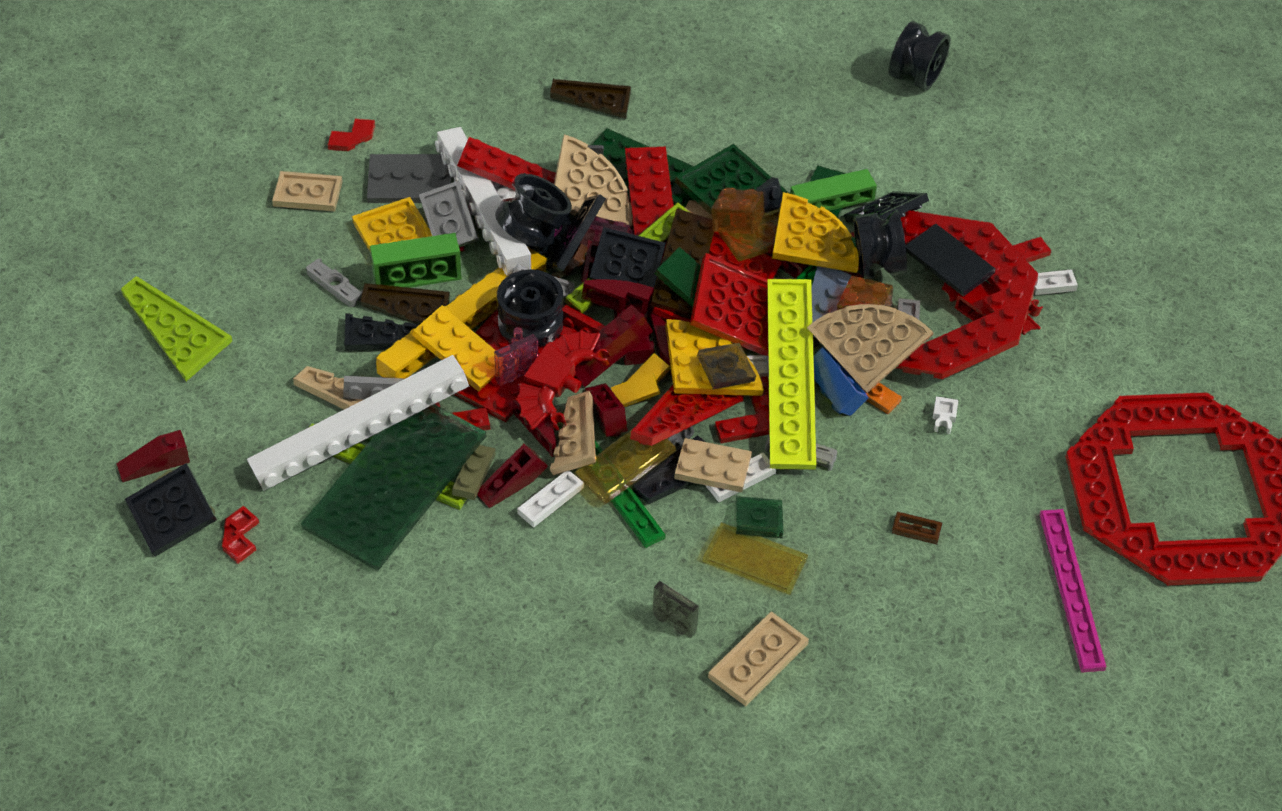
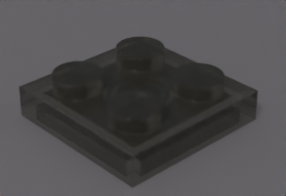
[697,343,756,390]
[652,581,699,638]

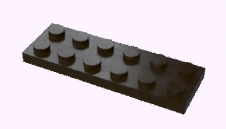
[650,208,717,319]

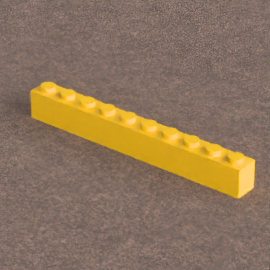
[376,246,547,379]

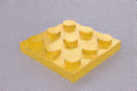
[352,197,432,253]

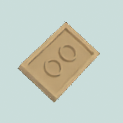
[272,171,342,212]
[674,438,752,492]

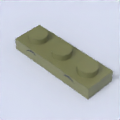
[452,444,496,500]

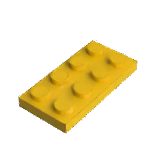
[412,305,509,392]

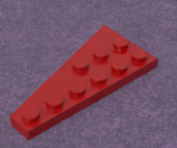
[630,385,744,446]

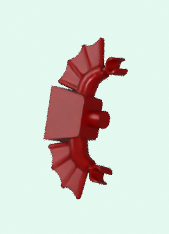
[942,281,1043,335]
[516,330,611,431]

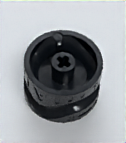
[889,21,951,91]
[495,173,572,248]
[853,210,907,280]
[497,270,563,348]

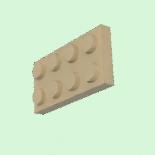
[708,611,809,706]

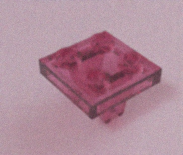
[589,217,634,242]

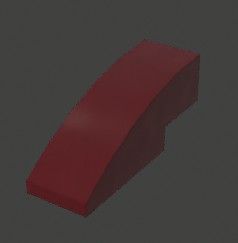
[581,279,654,314]

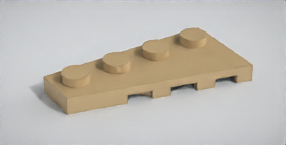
[294,366,364,410]

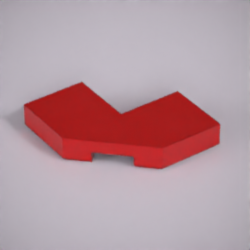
[328,118,375,152]
[222,505,259,564]

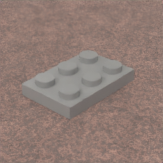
[419,181,479,247]

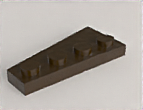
[550,79,631,119]
[361,283,450,324]

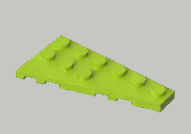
[121,276,233,382]

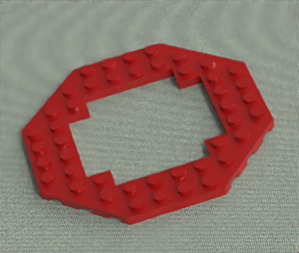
[840,210,1038,379]
[1065,392,1282,586]

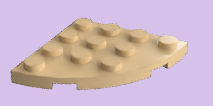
[554,135,632,230]
[807,304,934,393]

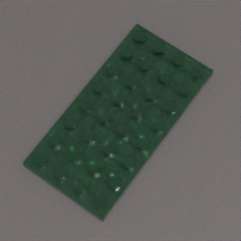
[301,404,487,571]

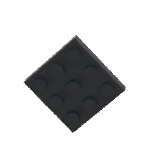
[844,191,929,223]
[589,227,666,291]
[125,463,217,557]

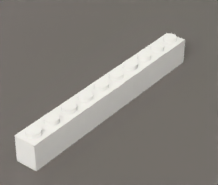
[435,127,531,276]
[247,355,469,491]

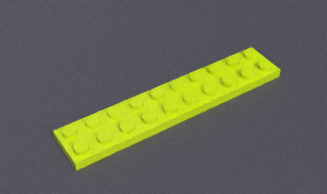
[767,279,816,470]

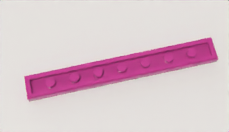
[1039,509,1106,673]

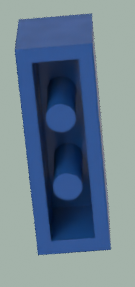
[813,347,869,416]

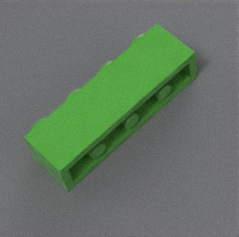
[790,169,877,211]

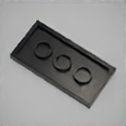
[546,194,606,273]
[906,223,995,297]

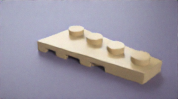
[550,391,596,475]

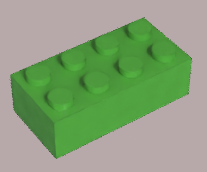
[370,233,462,288]

